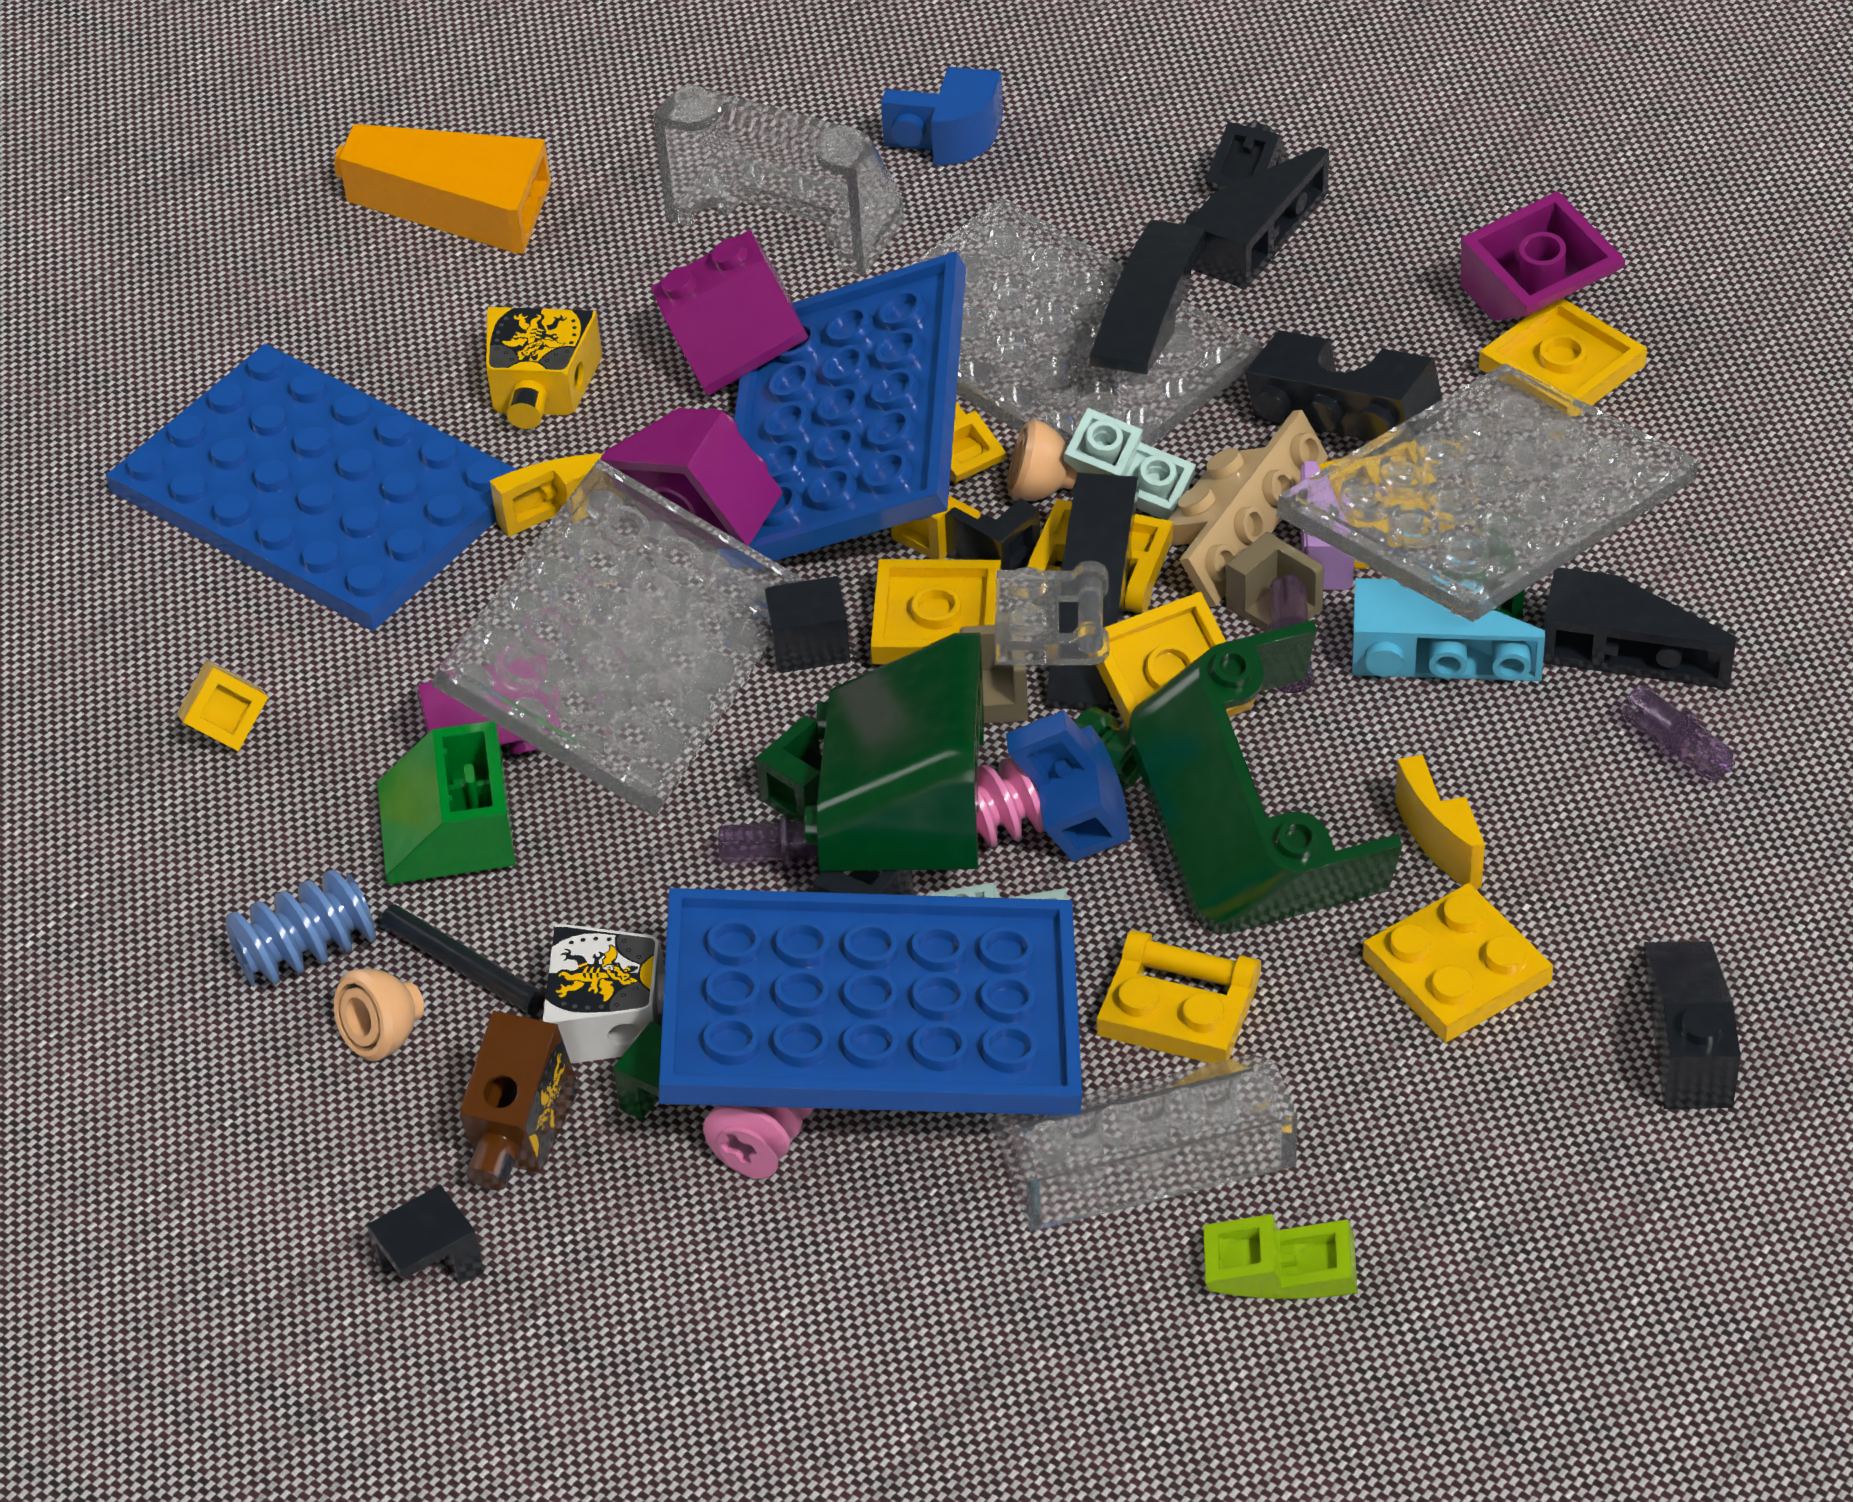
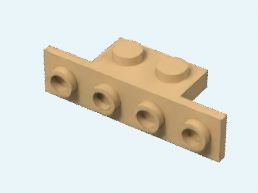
[1168,410,1328,607]

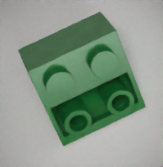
[377,720,516,884]

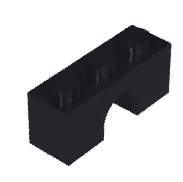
[1244,330,1443,448]

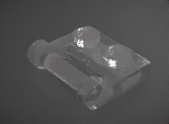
[995,560,1110,665]

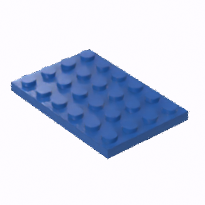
[716,251,966,575]
[106,343,518,631]
[659,888,1082,1116]

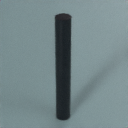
[380,904,545,1015]

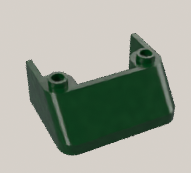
[1128,620,1403,934]

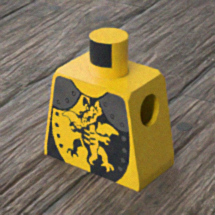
[486,307,602,429]

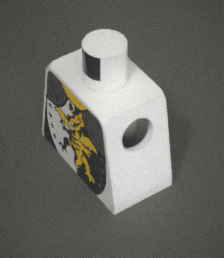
[543,924,665,1063]

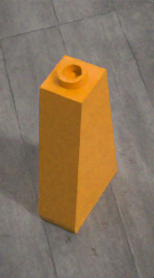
[335,124,551,254]

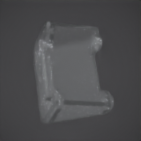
[653,85,904,276]

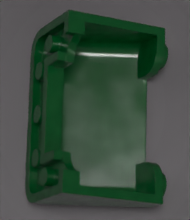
[805,632,985,871]

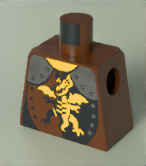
[460,1010,579,1190]

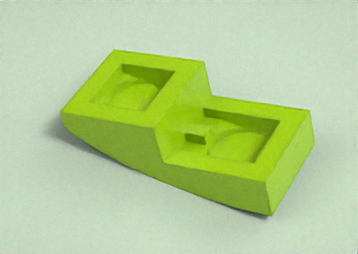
[1203,1214,1358,1299]

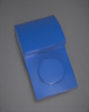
[881,67,1003,165]
[1006,710,1131,862]

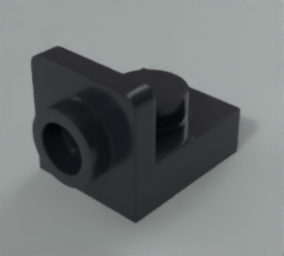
[1205,122,1287,192]

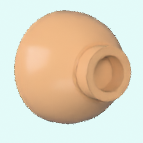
[1007,419,1078,502]
[334,968,424,1061]

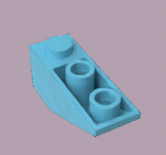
[1352,578,1545,681]

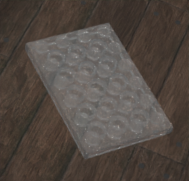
[909,198,1260,447]
[1276,363,1699,622]
[431,459,807,817]

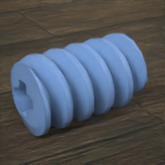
[225,870,376,987]

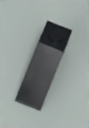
[1184,146,1329,290]
[1543,567,1737,690]
[1643,941,1741,1109]

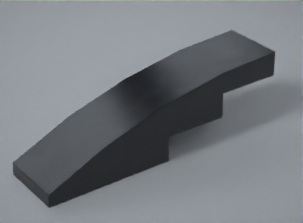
[1089,220,1206,375]
[1046,473,1139,712]

